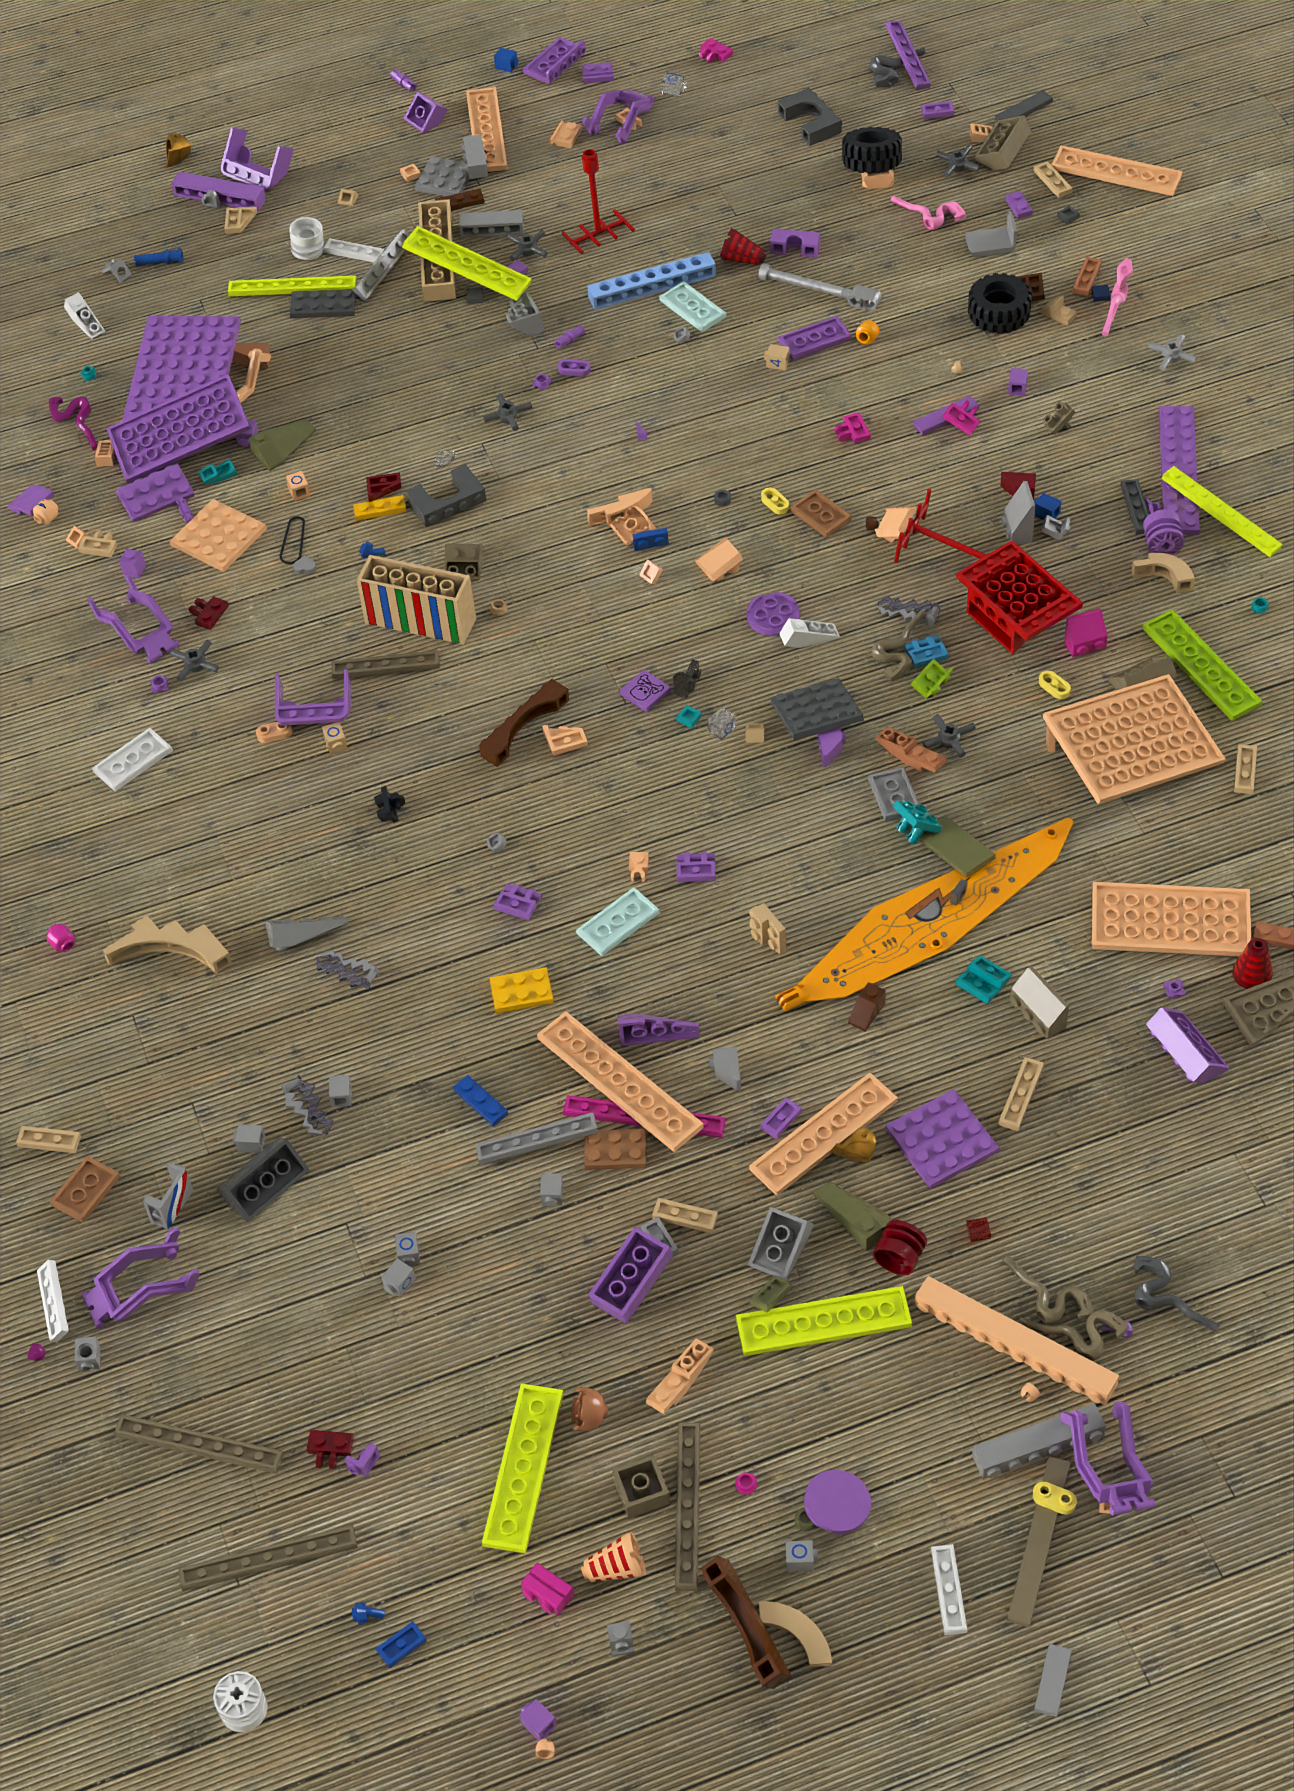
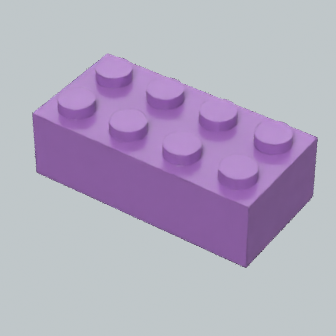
[588,1227,673,1324]

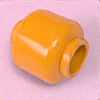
[856,320,880,345]

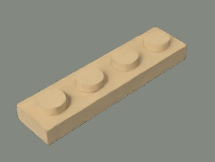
[999,1057,1044,1131]

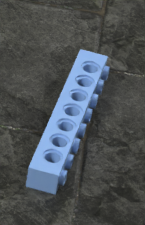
[587,252,716,310]

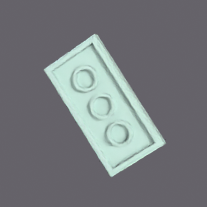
[659,281,727,332]
[576,887,660,956]

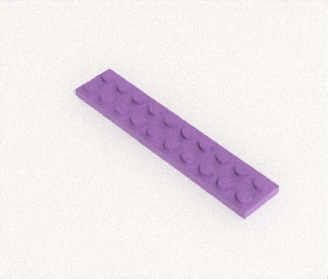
[1159,406,1200,535]

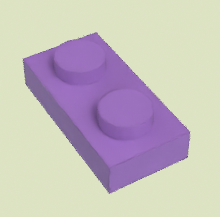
[921,101,954,119]
[1005,191,1033,219]
[760,1098,802,1139]

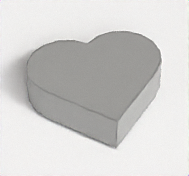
[201,190,221,208]
[293,555,316,575]

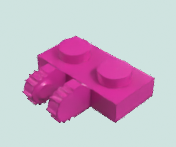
[699,38,733,63]
[942,400,980,436]
[834,412,871,444]

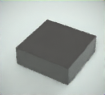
[1057,206,1080,225]
[467,288,484,304]
[950,879,968,906]

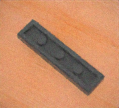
[995,90,1053,121]
[1120,479,1149,535]

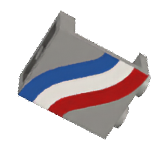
[143,1162,193,1229]

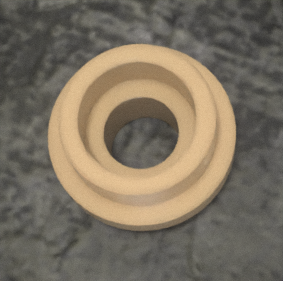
[490,599,508,616]

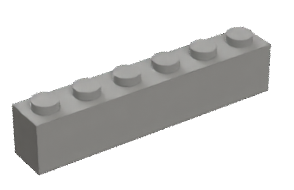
[972,1403,1106,1479]

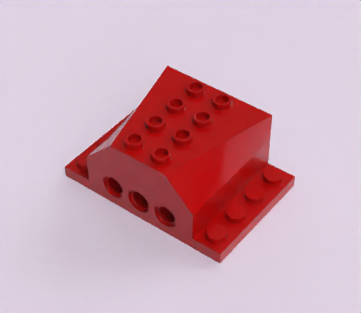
[956,540,1083,655]

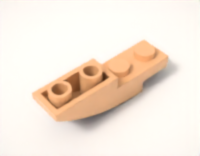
[587,488,652,527]
[646,1338,714,1414]

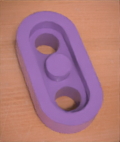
[558,359,591,377]

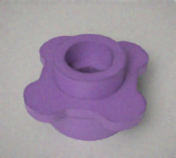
[532,374,552,390]
[150,675,169,693]
[1163,979,1186,999]

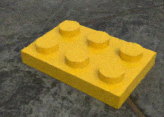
[489,967,554,1013]

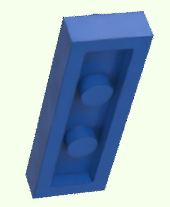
[453,1075,508,1127]

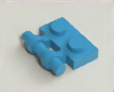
[904,635,949,668]

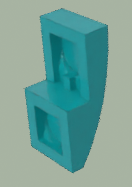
[198,459,238,484]

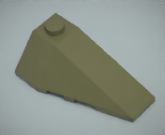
[248,420,316,471]
[814,1182,892,1251]

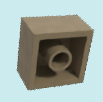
[612,1455,670,1519]

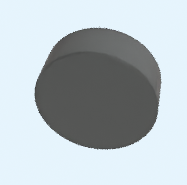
[714,490,731,506]

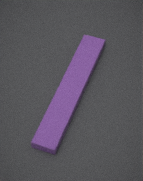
[885,20,931,89]

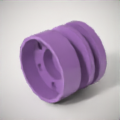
[1143,509,1185,555]

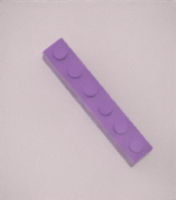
[171,172,266,211]

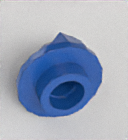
[359,541,385,559]
[352,1602,385,1625]

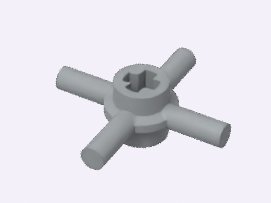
[1148,334,1197,371]

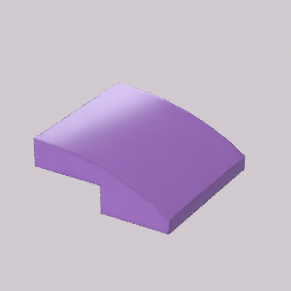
[8,485,54,516]

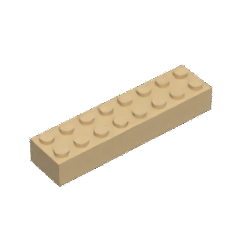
[418,199,456,302]

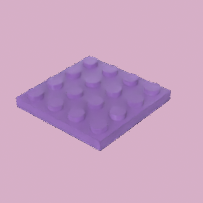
[885,1089,1000,1189]

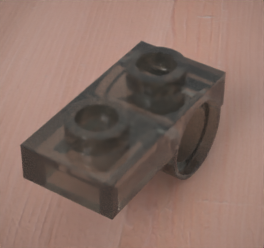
[673,659,701,699]

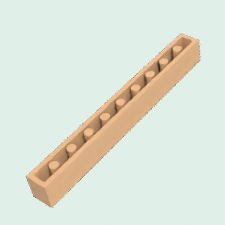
[915,1276,1119,1405]

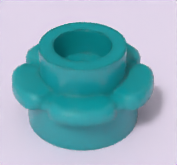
[80,366,97,381]
[1251,597,1269,614]

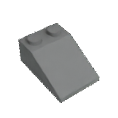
[1002,481,1035,545]
[748,1207,814,1280]

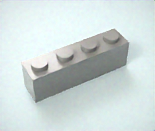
[459,210,524,238]

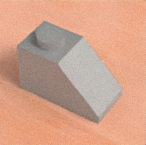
[709,1047,741,1091]

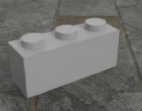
[461,135,488,179]

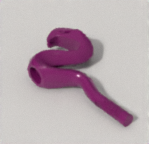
[49,396,98,450]

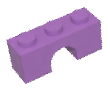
[770,229,820,258]

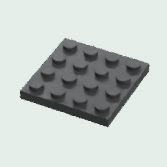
[770,678,864,740]

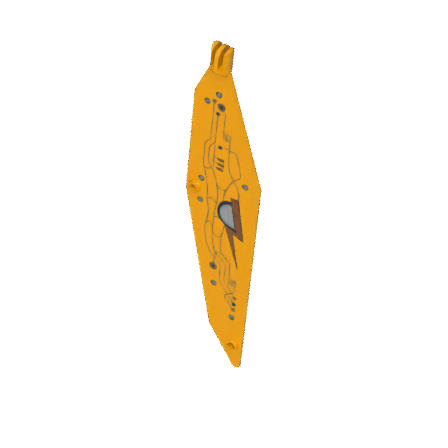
[775,818,1073,1012]

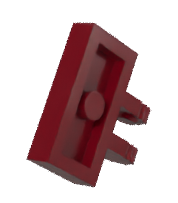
[189,596,229,630]
[306,1430,354,1469]

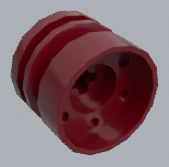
[873,1220,927,1276]

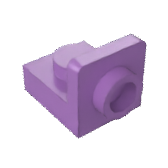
[345,1443,380,1477]

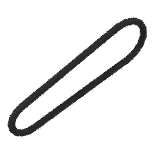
[279,516,305,564]

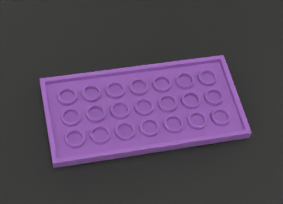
[106,374,251,483]

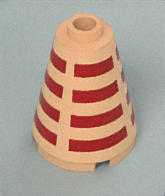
[581,1532,646,1582]

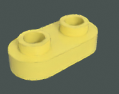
[761,488,789,514]
[1039,671,1071,699]
[1033,1482,1077,1515]

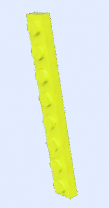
[228,276,357,296]
[1162,466,1283,557]

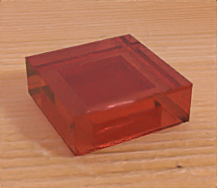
[966,1217,991,1242]

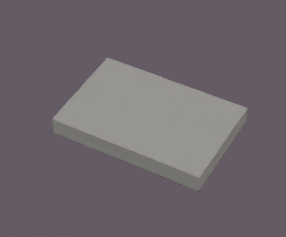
[868,767,919,821]

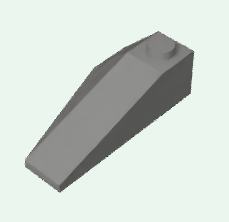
[506,290,545,336]
[265,916,348,951]

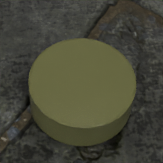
[795,1507,816,1531]

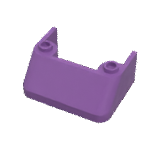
[221,128,294,191]
[275,669,352,725]

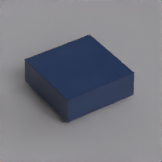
[1091,285,1110,301]

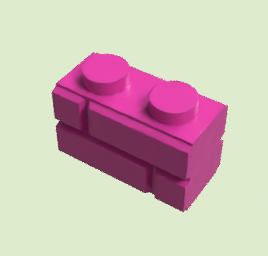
[521,1563,574,1615]

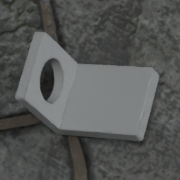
[101,258,132,283]

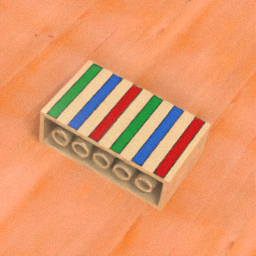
[357,555,476,645]

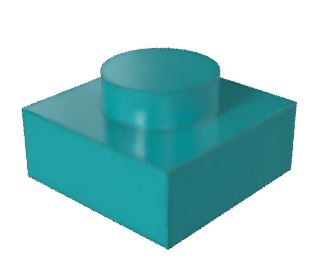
[676,705,702,729]

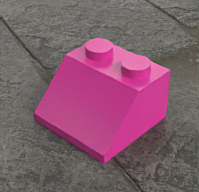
[1064,608,1108,657]

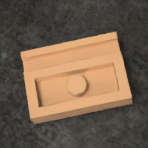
[550,120,582,149]

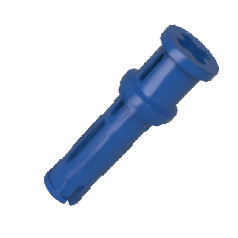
[134,248,183,265]

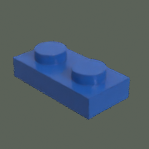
[632,528,669,551]
[376,1621,427,1669]

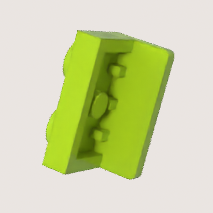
[910,659,953,699]

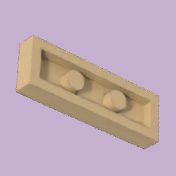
[1034,161,1072,198]
[1234,744,1257,794]
[16,1126,81,1153]
[652,1198,718,1233]

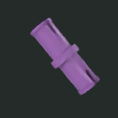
[390,69,417,92]
[554,325,585,349]

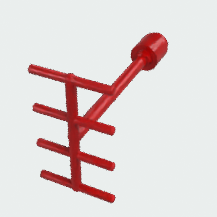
[562,149,635,254]
[894,489,993,563]

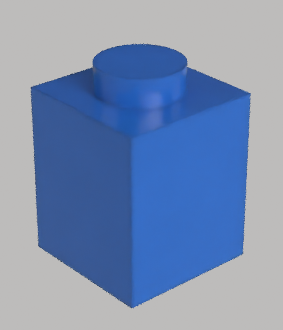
[494,47,519,72]
[1034,493,1062,520]

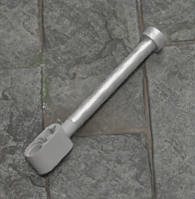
[758,263,882,311]

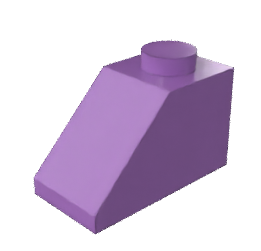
[818,727,846,767]

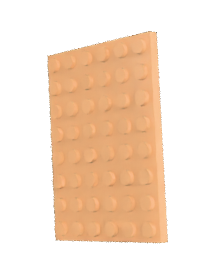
[1043,674,1226,804]

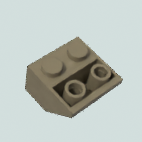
[445,543,483,580]

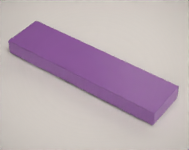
[913,396,979,436]

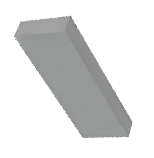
[1034,1644,1072,1717]

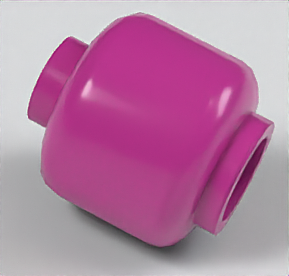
[46,924,75,952]

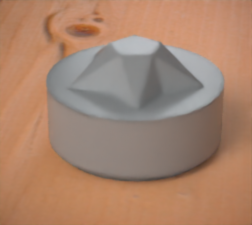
[673,327,690,344]
[487,833,506,852]

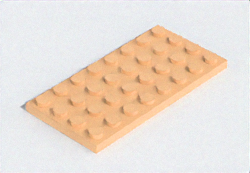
[1092,882,1251,956]

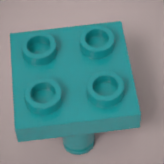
[893,800,943,844]

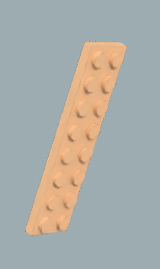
[466,87,508,172]
[1052,145,1183,196]
[749,1073,898,1196]

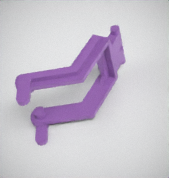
[582,89,655,144]
[87,574,180,664]
[82,1228,200,1329]
[1060,1401,1155,1516]

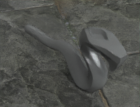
[870,47,926,87]
[1134,1256,1220,1332]

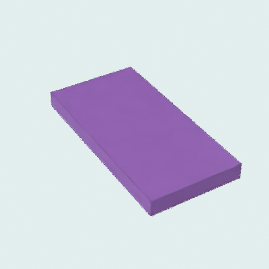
[778,316,852,361]

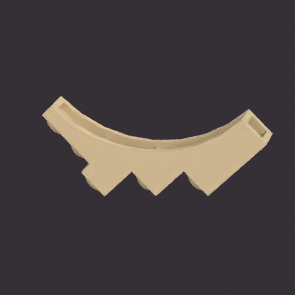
[102,916,232,974]

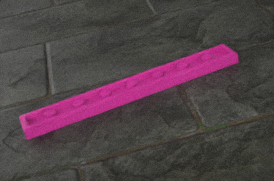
[563,1095,726,1138]

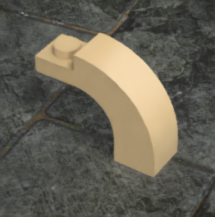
[1132,553,1195,593]

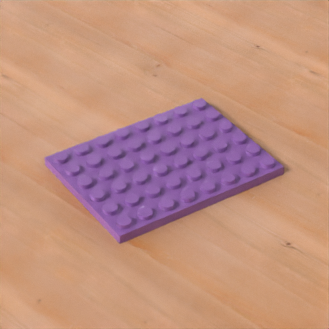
[122,316,241,421]

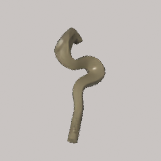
[871,610,926,681]
[1003,1255,1094,1325]
[1018,1310,1129,1361]

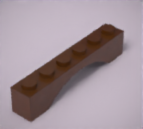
[479,679,569,767]
[700,1556,792,1689]

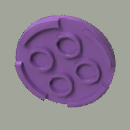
[747,592,800,636]
[804,1470,871,1534]

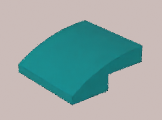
[955,955,1012,1004]

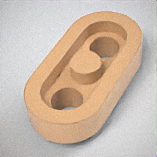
[256,722,293,743]

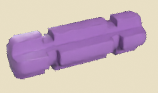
[176,497,194,523]

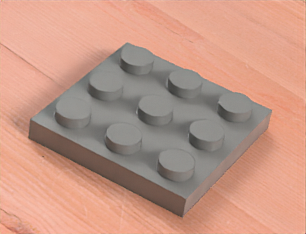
[415,157,469,196]

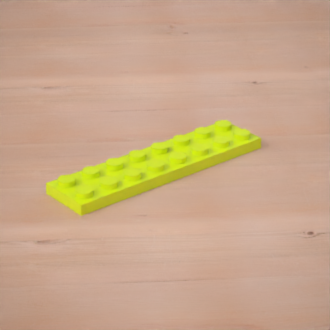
[402,226,532,301]
[736,1286,912,1356]
[482,1384,563,1554]

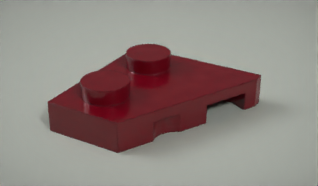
[366,472,402,502]

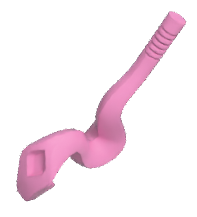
[891,196,966,230]
[1102,258,1133,336]

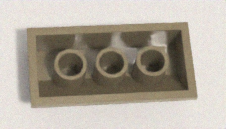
[974,115,1031,171]

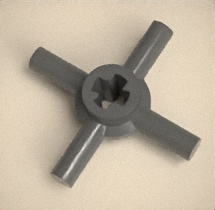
[936,145,980,177]
[507,230,548,261]
[483,393,532,431]
[170,640,219,681]
[923,714,976,758]

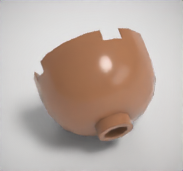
[571,1387,608,1432]

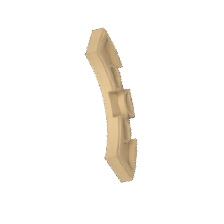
[759,1601,832,1667]

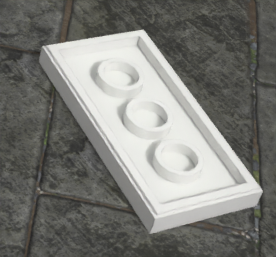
[92,728,173,792]

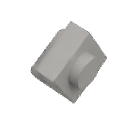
[1041,515,1071,540]

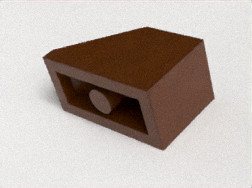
[848,982,886,1032]

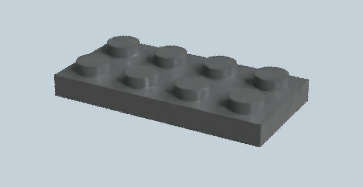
[290,289,357,319]

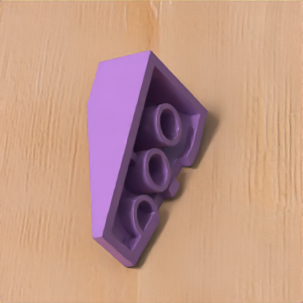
[618,1014,700,1046]

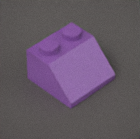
[403,91,448,133]

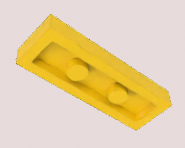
[353,495,407,521]

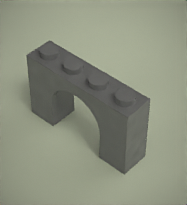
[778,88,842,146]
[405,464,486,527]

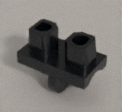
[374,786,405,823]

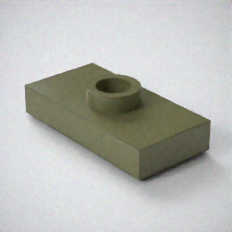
[750,1276,792,1312]

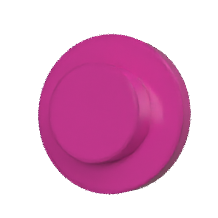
[735,1473,757,1495]

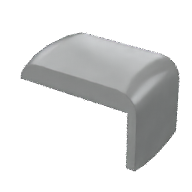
[965,211,1017,257]

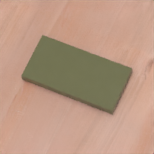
[919,815,996,878]

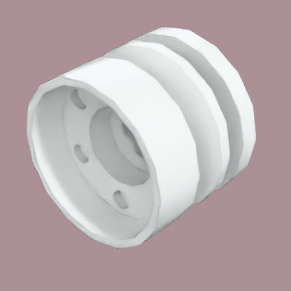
[289,217,324,260]
[213,1671,268,1732]

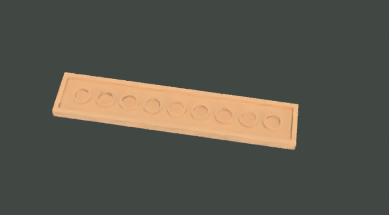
[537,1011,704,1152]

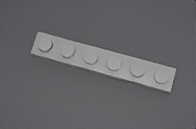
[353,228,409,301]
[475,1112,598,1165]

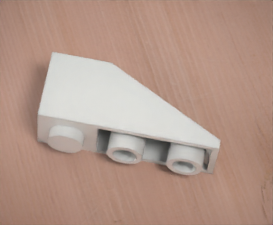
[64,292,105,339]
[779,618,840,648]

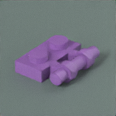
[677,851,715,882]
[494,883,542,920]

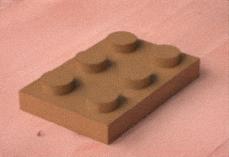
[790,489,852,538]
[584,1129,646,1170]
[50,1156,120,1223]

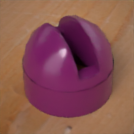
[28,1343,45,1361]

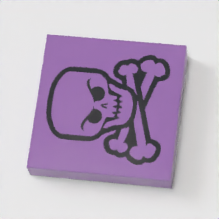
[620,670,671,712]

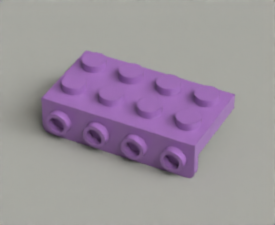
[523,37,586,85]
[116,464,195,522]

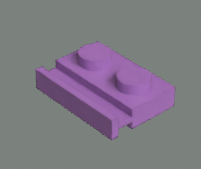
[582,62,614,84]

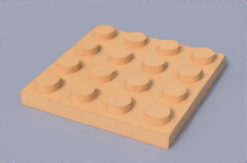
[170,499,267,572]

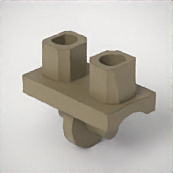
[1043,402,1076,435]

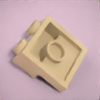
[749,903,786,955]

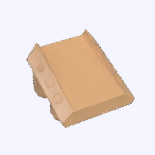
[861,169,894,189]
[609,506,657,546]
[875,507,917,542]
[695,537,743,582]

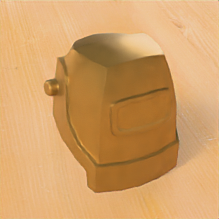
[166,133,191,168]
[830,1127,876,1162]

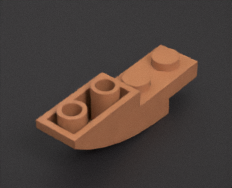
[876,727,947,773]

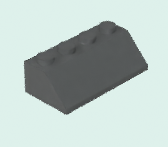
[217,1137,309,1222]

